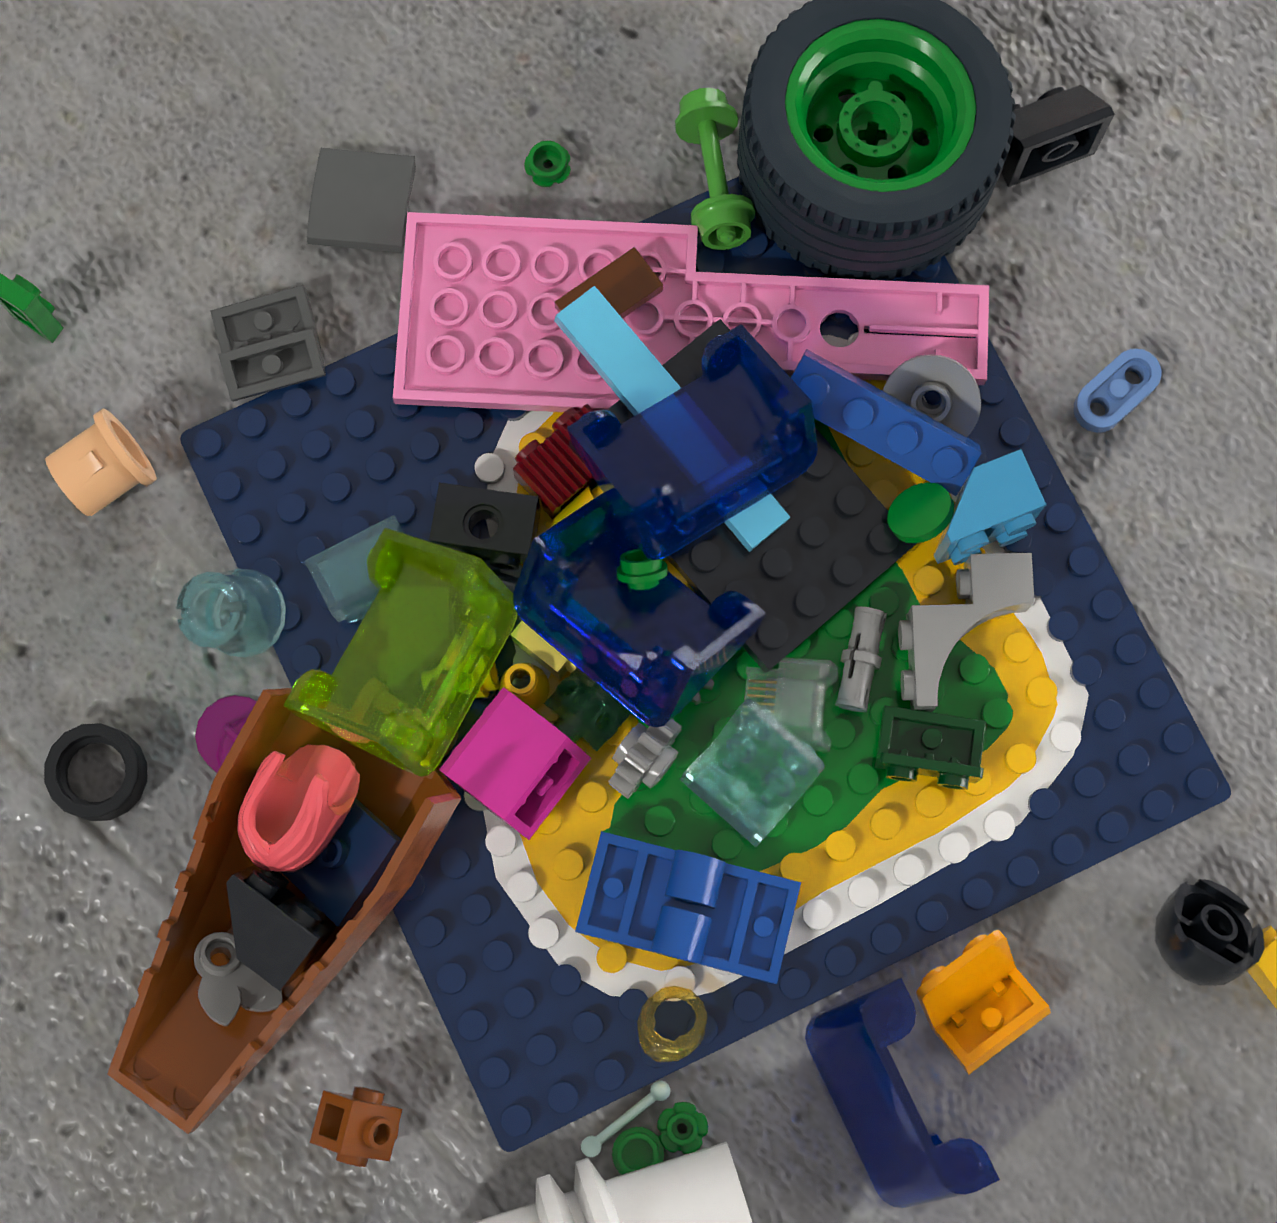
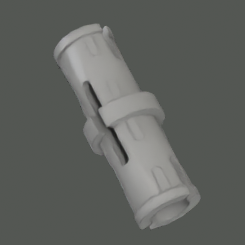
[835,607,887,712]

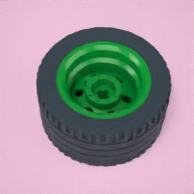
[737,0,1016,280]

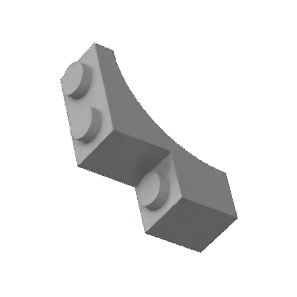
[898,553,1035,712]

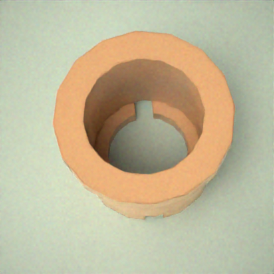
[45,408,157,516]

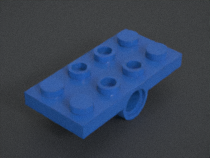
[575,831,801,984]

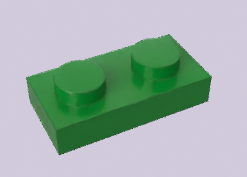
[0,273,64,343]

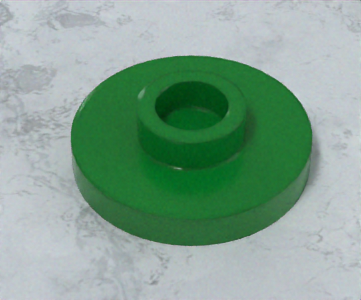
[887,482,954,543]

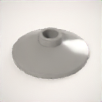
[883,354,981,437]

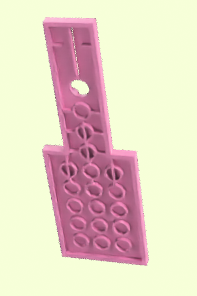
[393,212,989,414]

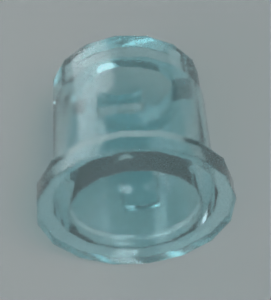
[176,569,286,657]

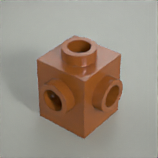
[310,1086,403,1167]

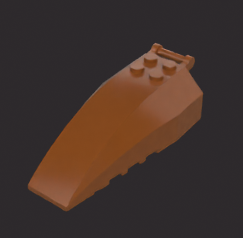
[107,678,461,1134]

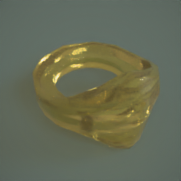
[637,986,708,1062]

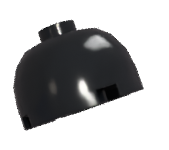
[1155,879,1264,986]

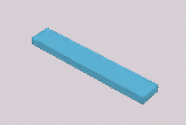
[554,286,791,552]

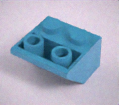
[934,449,1046,565]

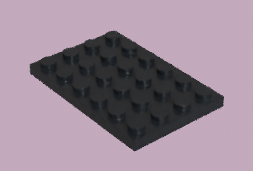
[568,319,917,674]

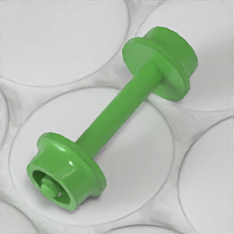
[675,88,755,250]

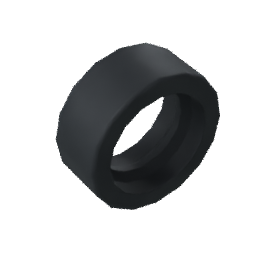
[44,723,147,821]

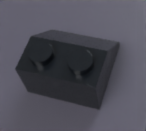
[1001,85,1115,187]

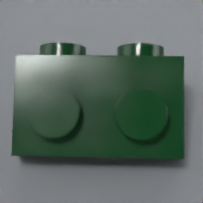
[875,705,986,790]

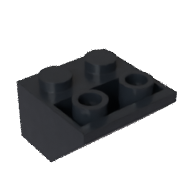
[226,865,336,991]

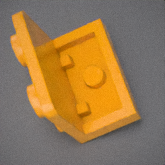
[916,930,1051,1075]

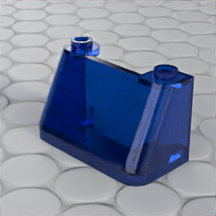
[567,324,818,560]
[513,488,766,728]
[805,978,1000,1208]

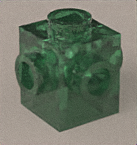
[544,659,638,751]

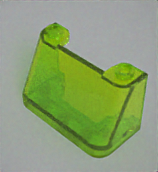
[283,528,518,777]

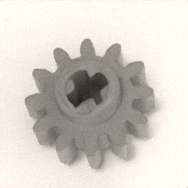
[608,712,682,799]

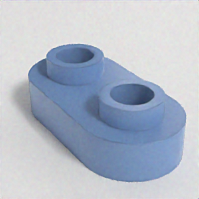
[1073,349,1161,433]

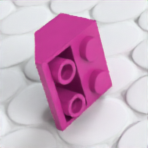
[439,687,591,840]

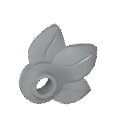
[194,932,282,1026]

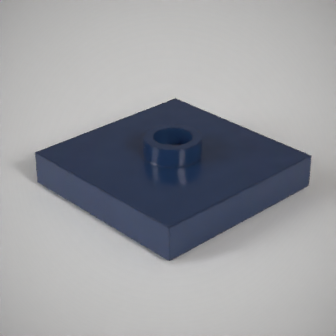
[281,798,402,928]

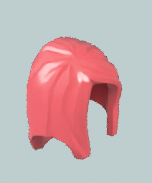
[237,744,361,872]

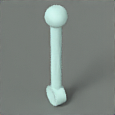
[581,1080,671,1157]

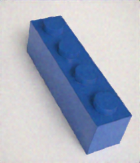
[779,349,982,496]

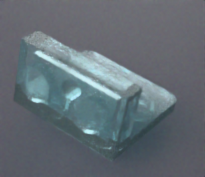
[680,699,825,847]

